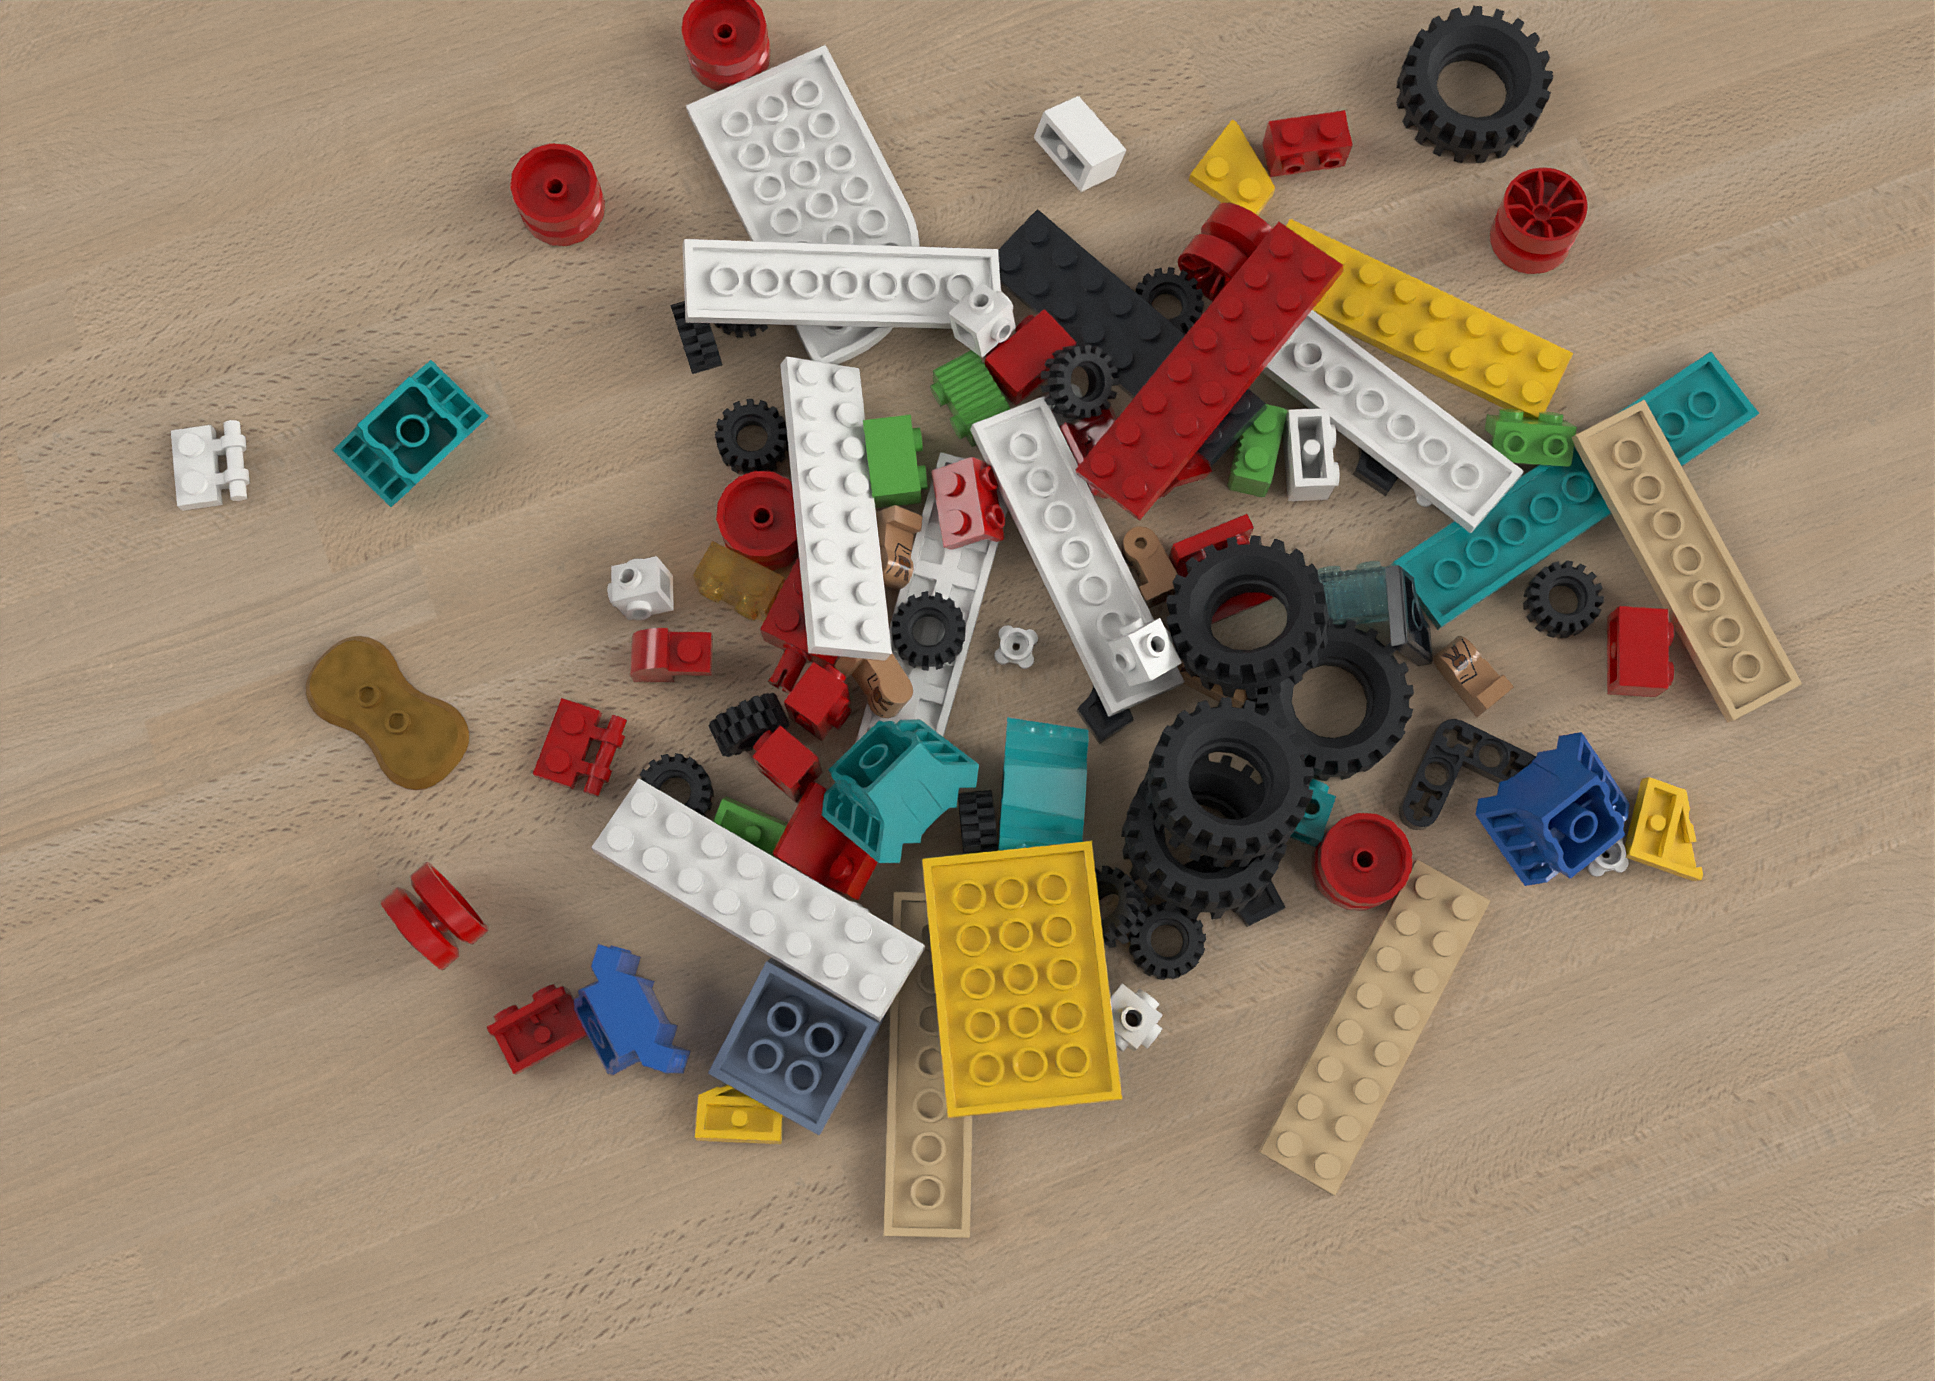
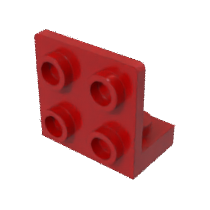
[1168,514,1273,624]
[773,782,878,901]

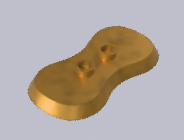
[306,636,469,790]

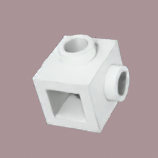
[948,283,1016,358]
[607,556,674,620]
[1108,618,1182,687]
[1110,984,1163,1052]

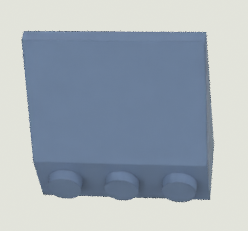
[708,958,886,1136]

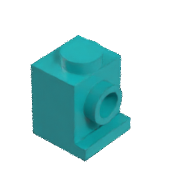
[1290,779,1337,847]

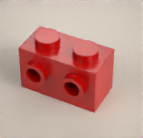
[1262,110,1353,177]
[985,309,1076,406]
[1607,606,1674,697]
[784,661,852,742]

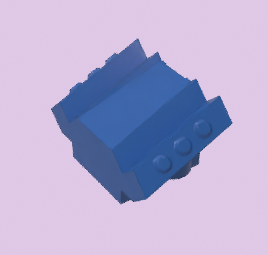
[1475,732,1630,886]
[574,944,691,1075]

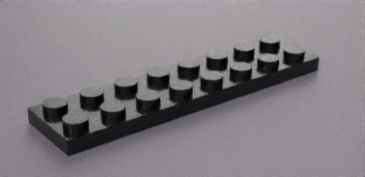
[998,209,1267,466]

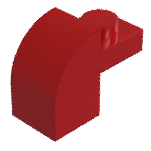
[630,628,713,683]

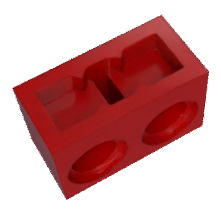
[752,725,823,803]

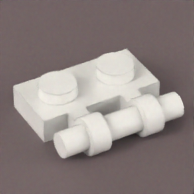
[171,420,250,511]

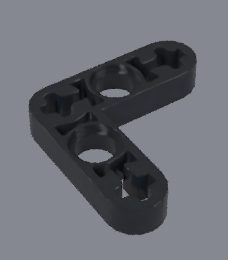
[1399,719,1536,830]

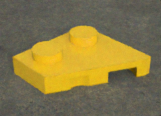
[1189,119,1275,215]
[1625,777,1703,881]
[695,1085,783,1144]

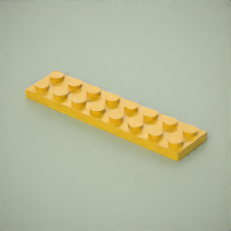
[1286,219,1573,419]

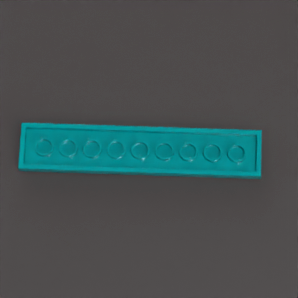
[1390,351,1759,630]

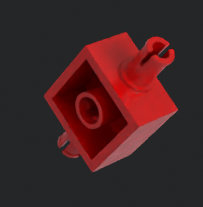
[760,558,841,694]

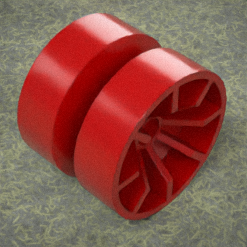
[1490,167,1588,274]
[1177,203,1273,301]

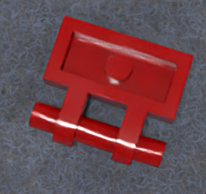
[532,698,627,797]

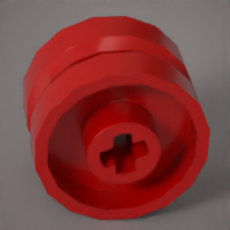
[681,0,771,91]
[510,143,605,246]
[716,471,799,572]
[1312,813,1412,911]
[381,862,489,970]

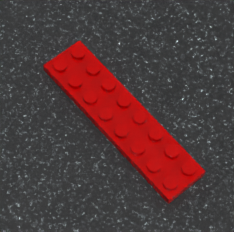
[1075,221,1344,521]

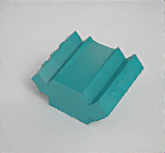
[333,360,489,507]
[998,717,1089,851]
[822,719,979,863]

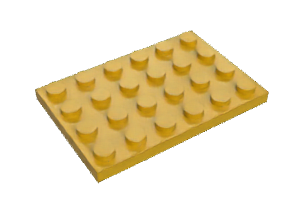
[922,841,1122,1118]

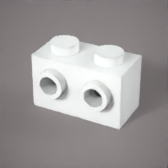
[1034,96,1126,192]
[1282,408,1339,501]

